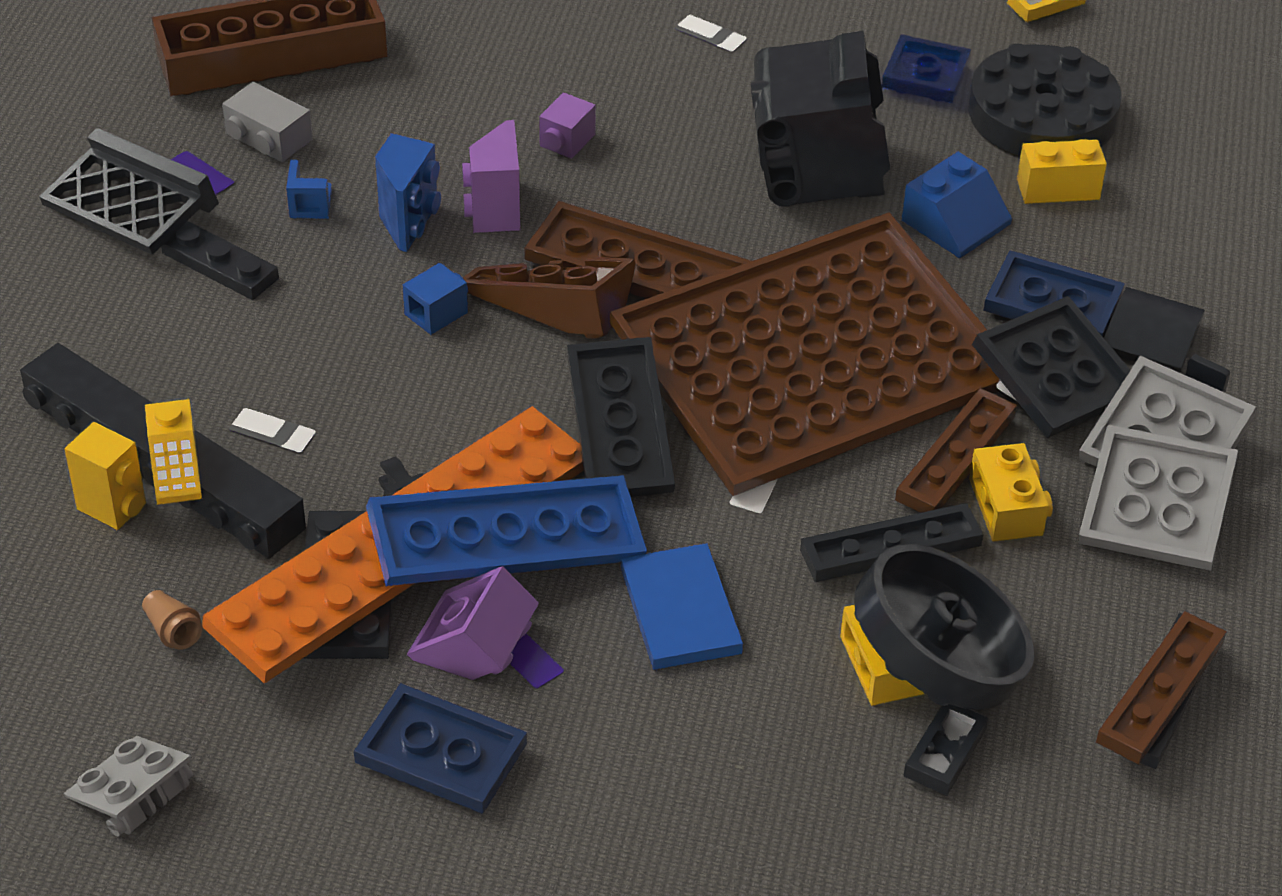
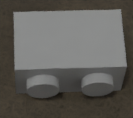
[222,82,313,163]

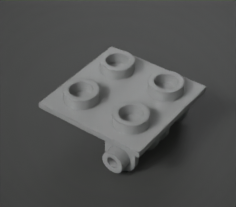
[63,736,193,837]

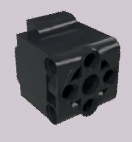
[751,31,890,207]

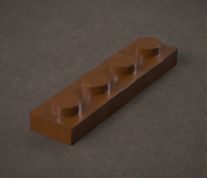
[895,388,1017,513]
[1096,611,1227,765]

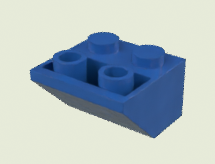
[375,133,441,252]

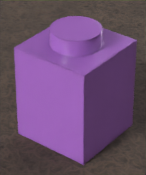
[539,92,596,159]

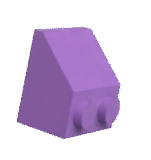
[462,120,520,233]
[407,566,539,680]

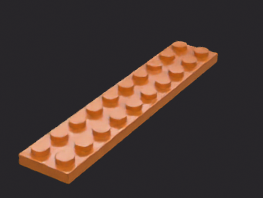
[202,406,584,684]

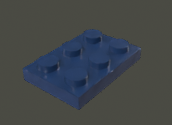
[983,250,1125,338]
[354,683,527,814]

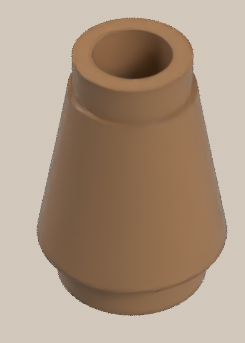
[142,590,202,650]

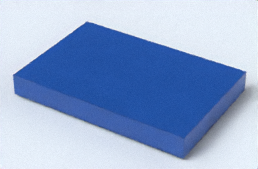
[621,543,743,670]

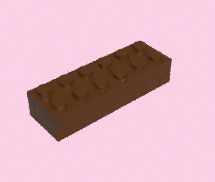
[151,0,388,96]

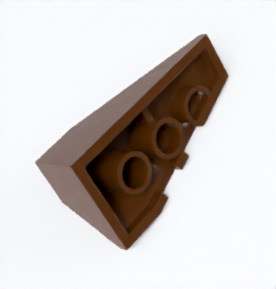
[463,257,636,339]

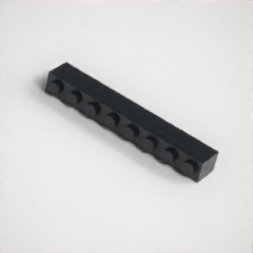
[20,343,306,559]

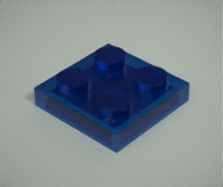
[882,34,971,103]

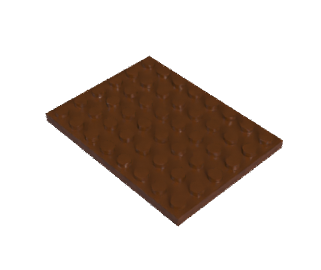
[610,212,1001,496]

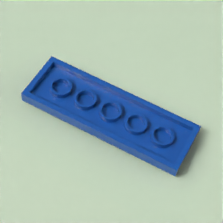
[366,475,647,586]

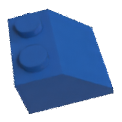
[902,152,1012,258]

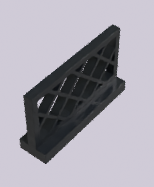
[39,128,219,255]

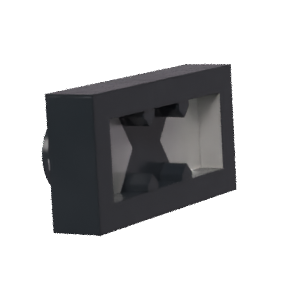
[903,704,988,796]

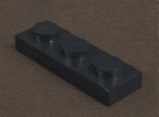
[161,221,279,301]

